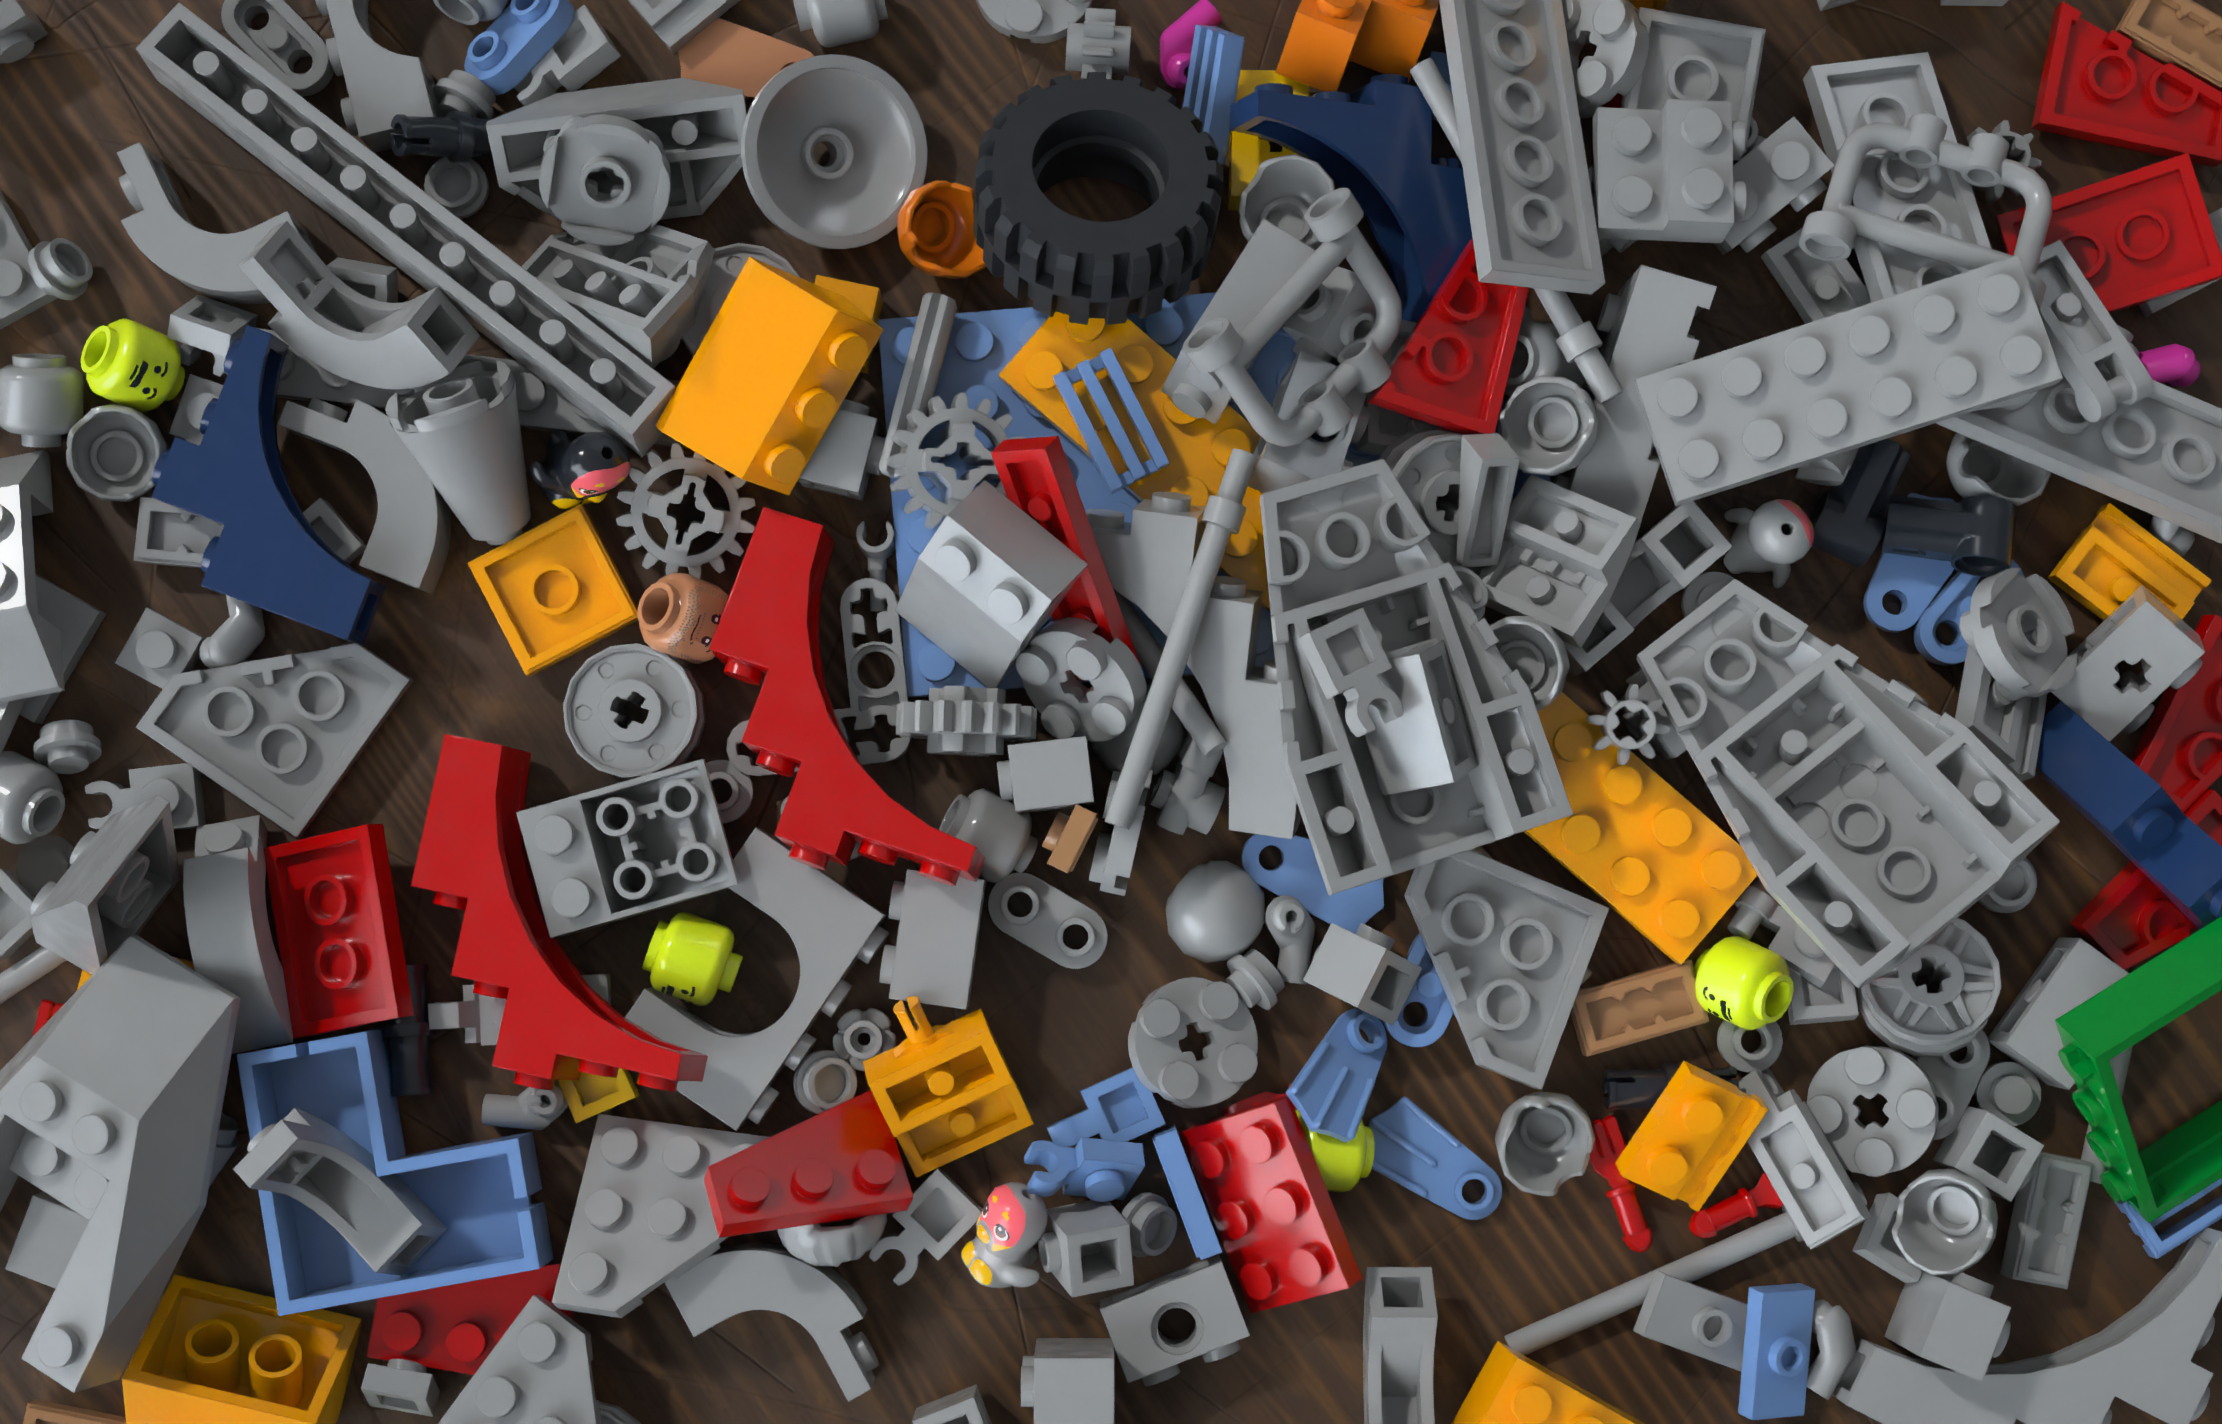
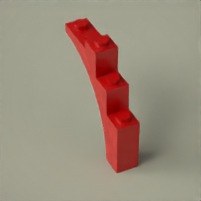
[709,507,985,886]
[411,734,708,1092]

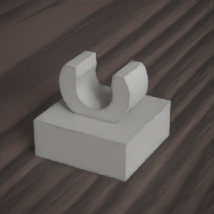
[167,295,258,376]

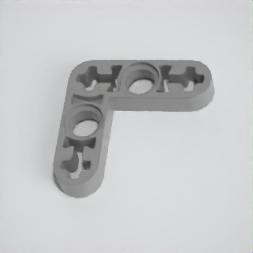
[726,578,912,776]

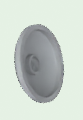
[741,54,927,249]

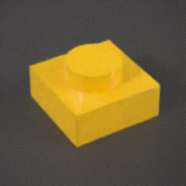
[558,1068,639,1123]

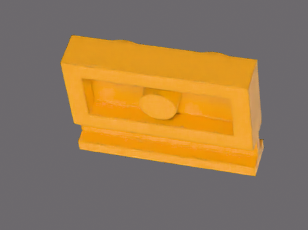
[2047,503,2212,621]
[1615,1061,1768,1212]

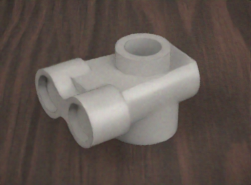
[1149,732,1225,835]

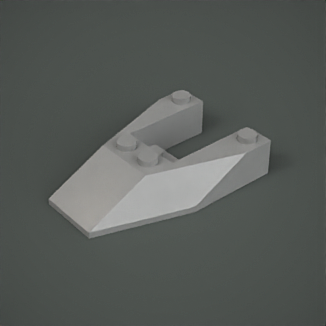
[0,935,241,1393]

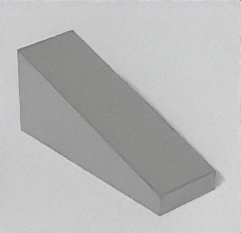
[1456,433,1520,567]

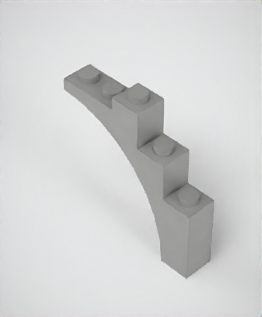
[1086,492,1301,839]
[1832,1227,2222,1424]

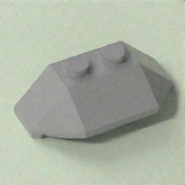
[486,78,747,222]
[521,224,715,369]

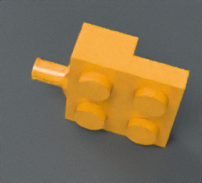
[862,996,1034,1178]

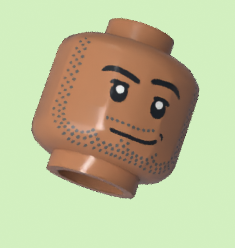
[637,572,729,664]

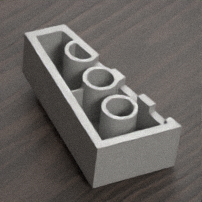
[1552,265,1717,524]

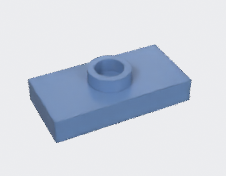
[1738,1283,1815,1420]

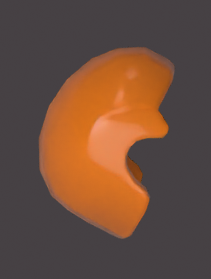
[896,180,986,279]

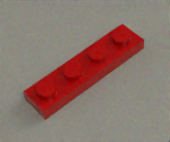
[991,436,1141,681]

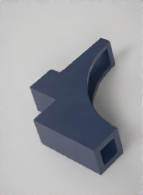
[1230,74,1473,322]
[151,325,386,645]
[2036,701,2222,930]

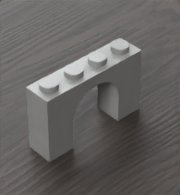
[625,828,889,1131]

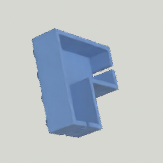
[237,1028,554,1316]

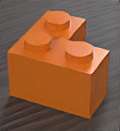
[1275,0,1440,92]

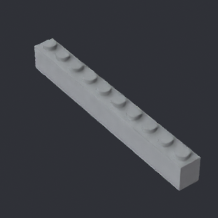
[136,3,676,457]

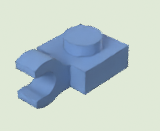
[1046,1067,1166,1147]
[1024,1137,1145,1202]

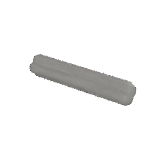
[879,293,957,479]

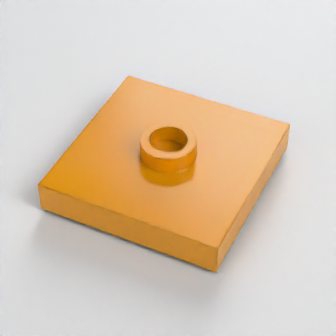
[468,504,638,677]

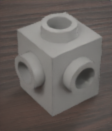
[1281,266,1376,366]

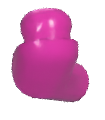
[1160,0,1223,89]
[2138,344,2201,388]

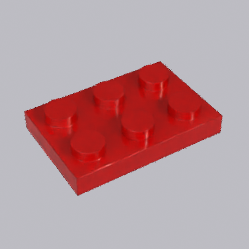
[1995,153,2222,314]
[263,824,414,1038]
[1179,1096,1363,1314]

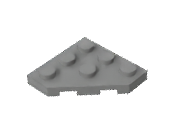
[136,643,413,838]
[1404,850,1609,1089]
[552,1114,769,1318]
[438,1294,602,1424]

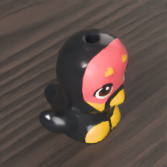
[529,431,631,510]

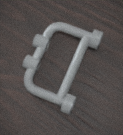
[1799,114,2052,313]
[1183,188,1402,447]

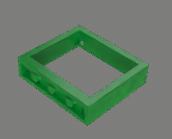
[2055,916,2222,1223]

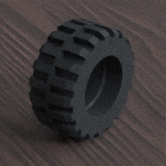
[973,72,1224,325]

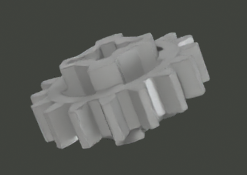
[886,393,1024,530]
[616,441,756,579]
[896,686,1037,757]

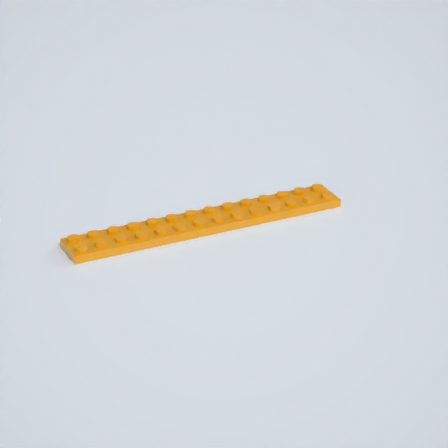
[998,311,1757,964]

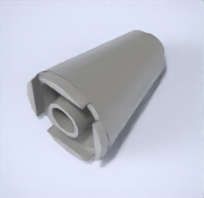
[385,360,531,545]

